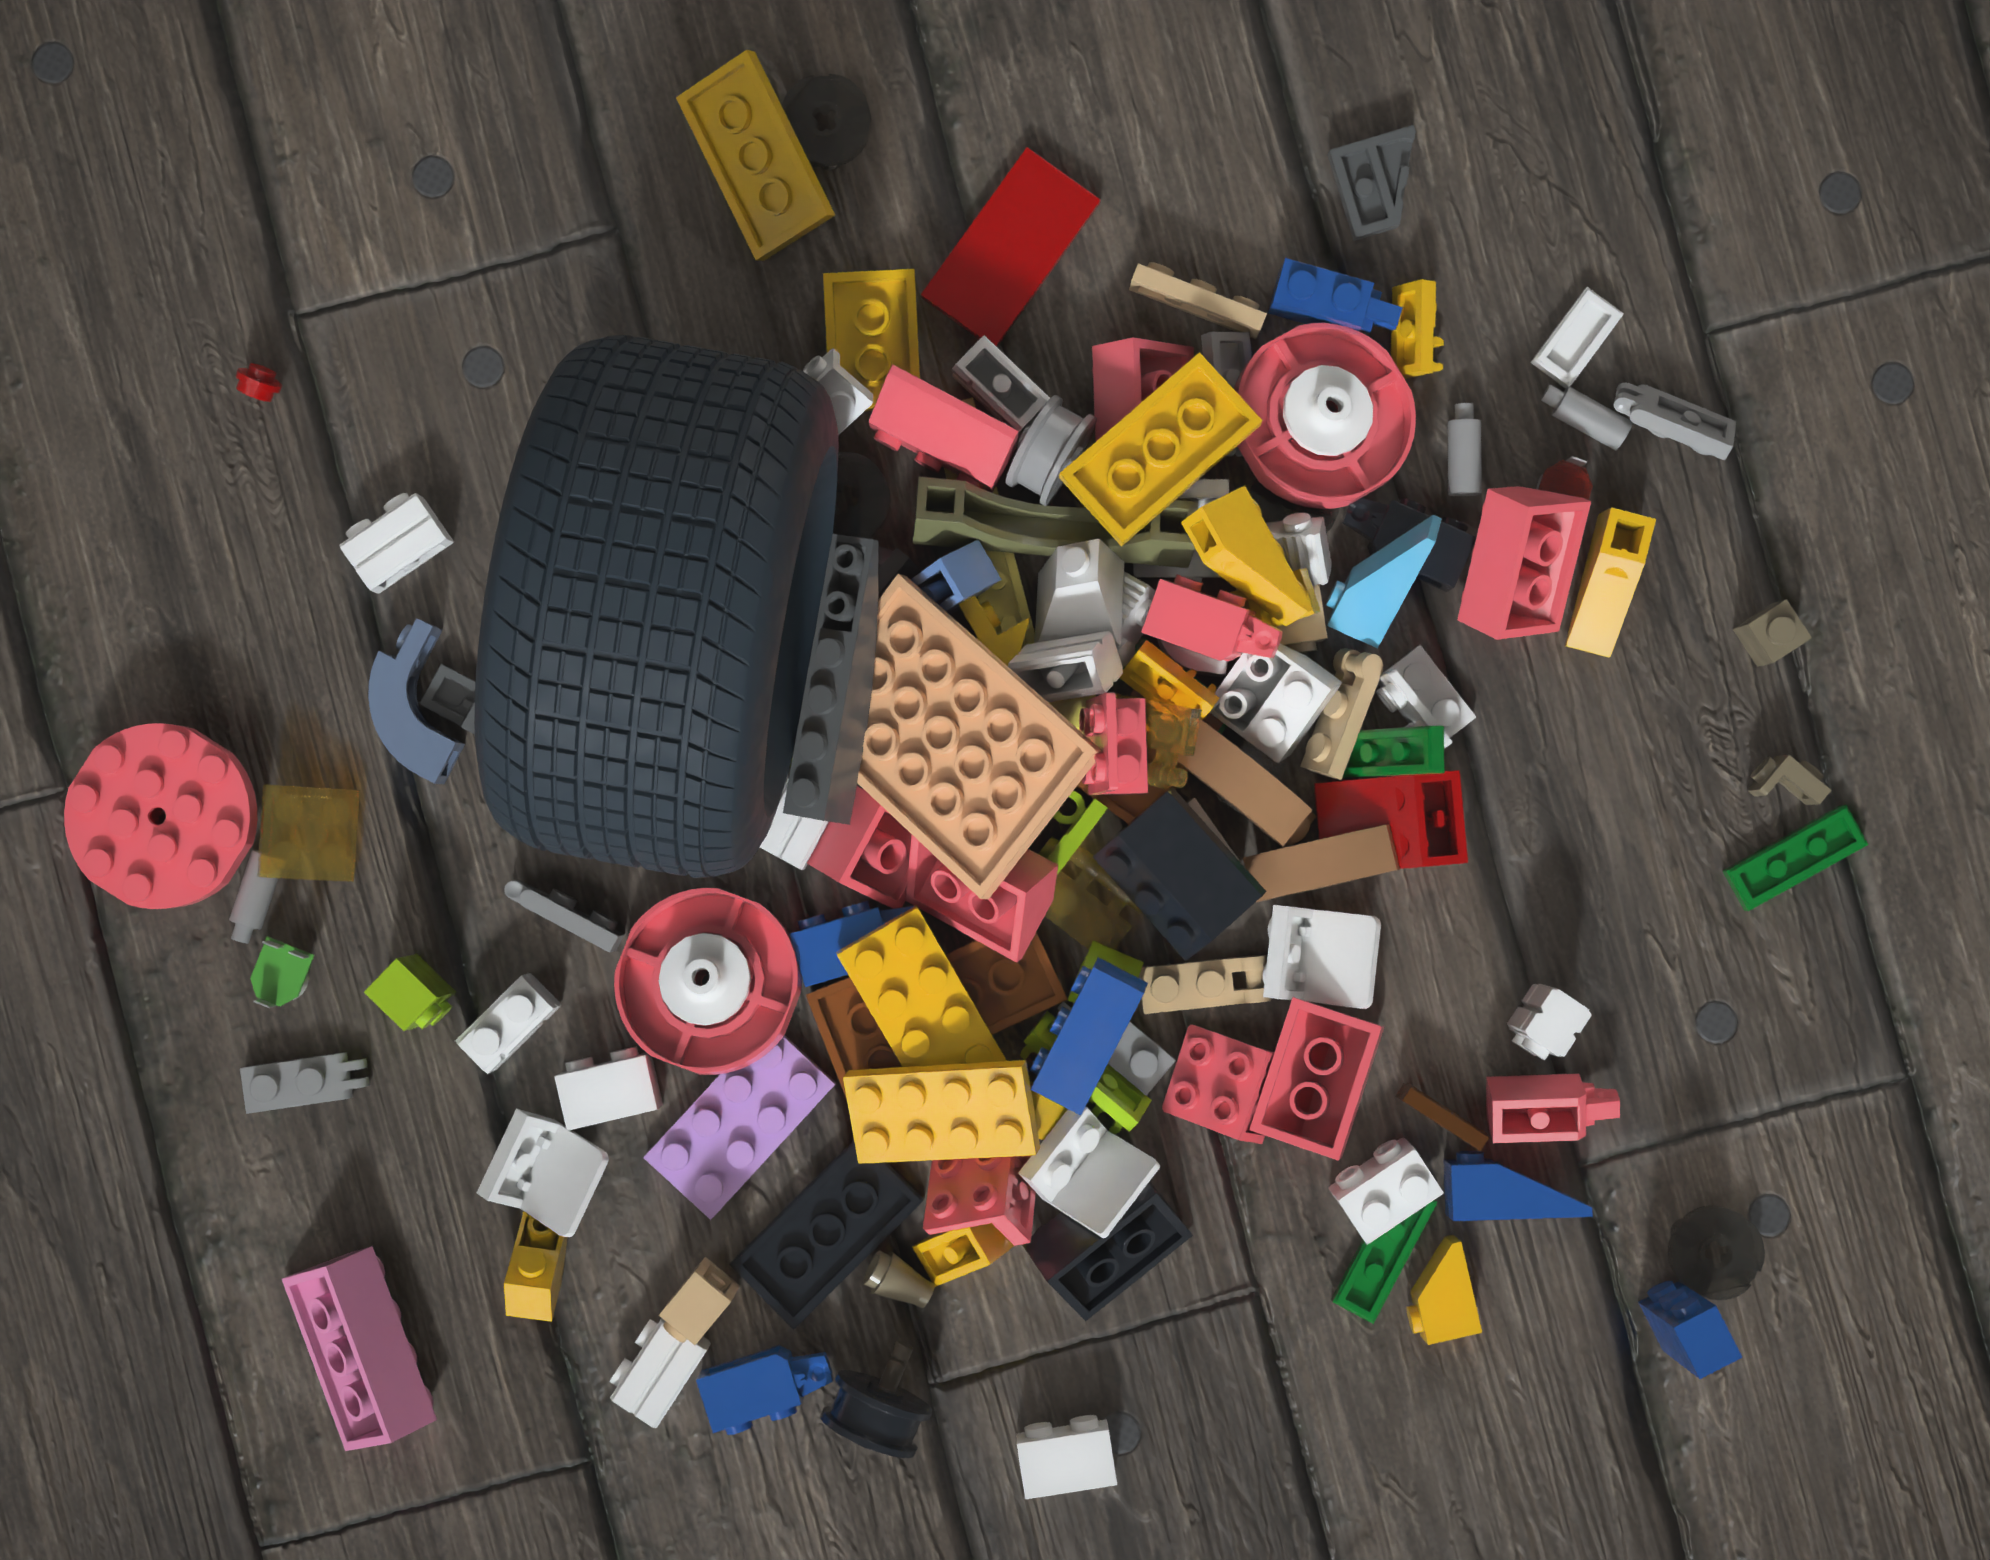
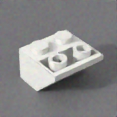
[1210,643,1343,763]

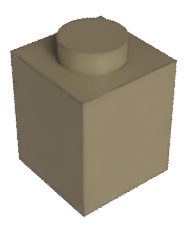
[1733,599,1812,667]

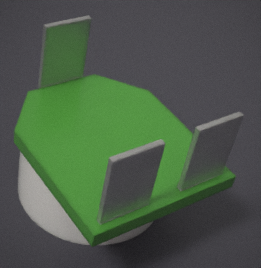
[250,936,315,1008]

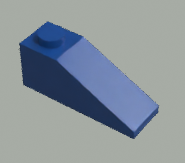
[1443,1151,1593,1221]

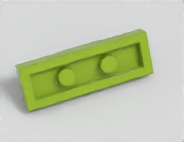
[1038,791,1108,875]
[1020,1011,1152,1134]

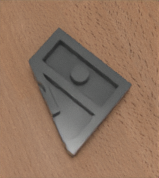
[1327,125,1416,241]

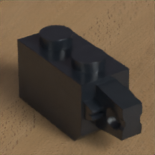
[1342,497,1476,592]

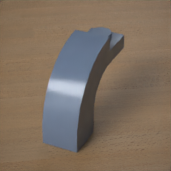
[368,618,465,784]

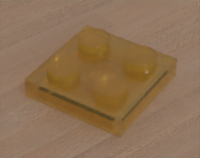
[257,784,360,882]

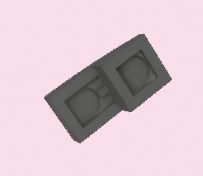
[419,663,475,734]

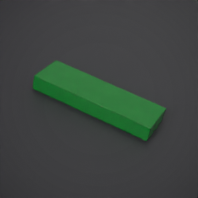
[1343,726,1445,777]
[1722,805,1869,911]
[1331,1200,1438,1324]

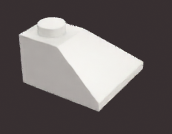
[1035,539,1124,647]

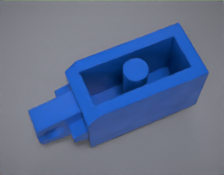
[1267,258,1403,333]
[790,901,914,987]
[696,1345,834,1435]

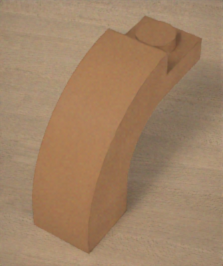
[1171,719,1317,848]

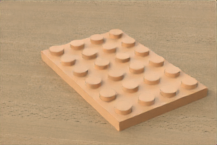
[857,574,1102,899]

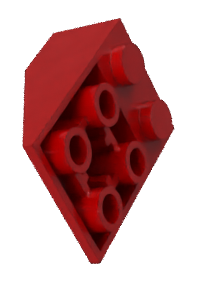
[1314,770,1468,869]

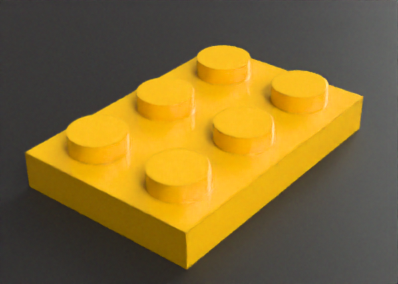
[823,269,920,411]

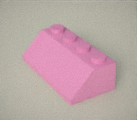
[282,1246,437,1451]

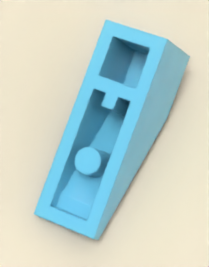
[1326,515,1442,649]

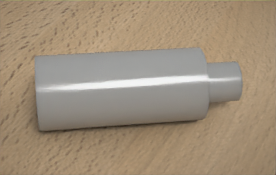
[1541,385,1633,451]
[1448,403,1482,496]
[229,850,285,944]

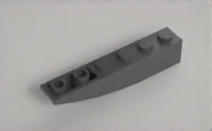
[783,534,878,825]

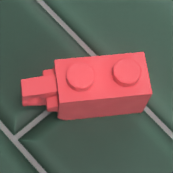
[1141,574,1283,662]
[1486,1074,1620,1143]

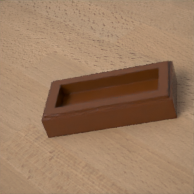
[1395,1083,1489,1151]

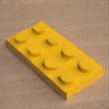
[676,50,836,261]
[1059,352,1263,547]
[836,906,1007,1067]
[843,1060,1040,1164]

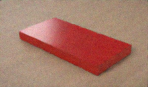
[921,147,1101,347]

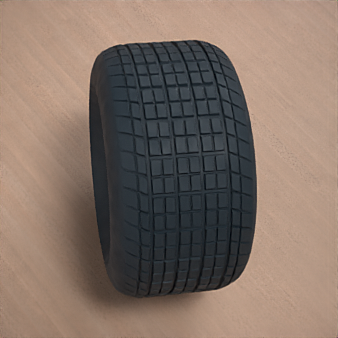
[475,335,839,878]

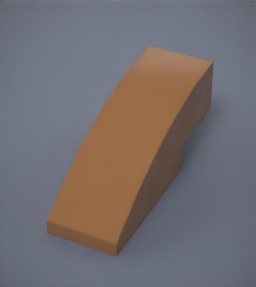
[1243,824,1400,902]

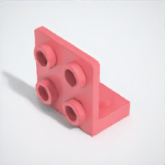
[1079,693,1148,795]
[1162,1025,1275,1144]
[923,1156,1036,1246]

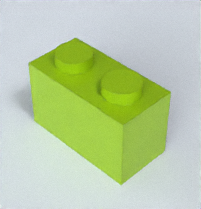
[364,954,456,1031]

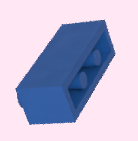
[1029,957,1148,1115]
[1638,1281,1743,1379]

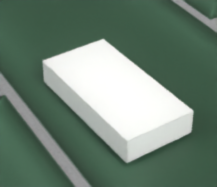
[1530,287,1624,388]

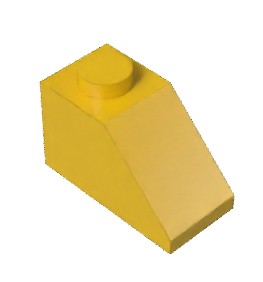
[912,1223,1014,1287]
[1406,1235,1482,1345]

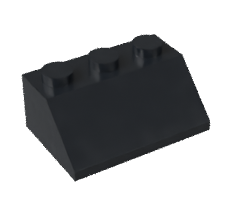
[1093,787,1267,961]
[1022,1181,1193,1321]

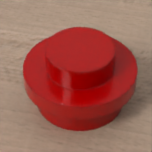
[235,363,283,402]

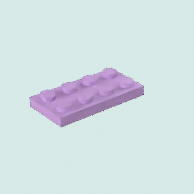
[643,1035,836,1220]

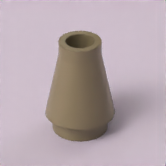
[863,1251,935,1309]

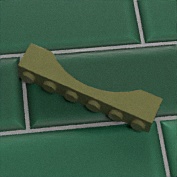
[913,477,1198,568]

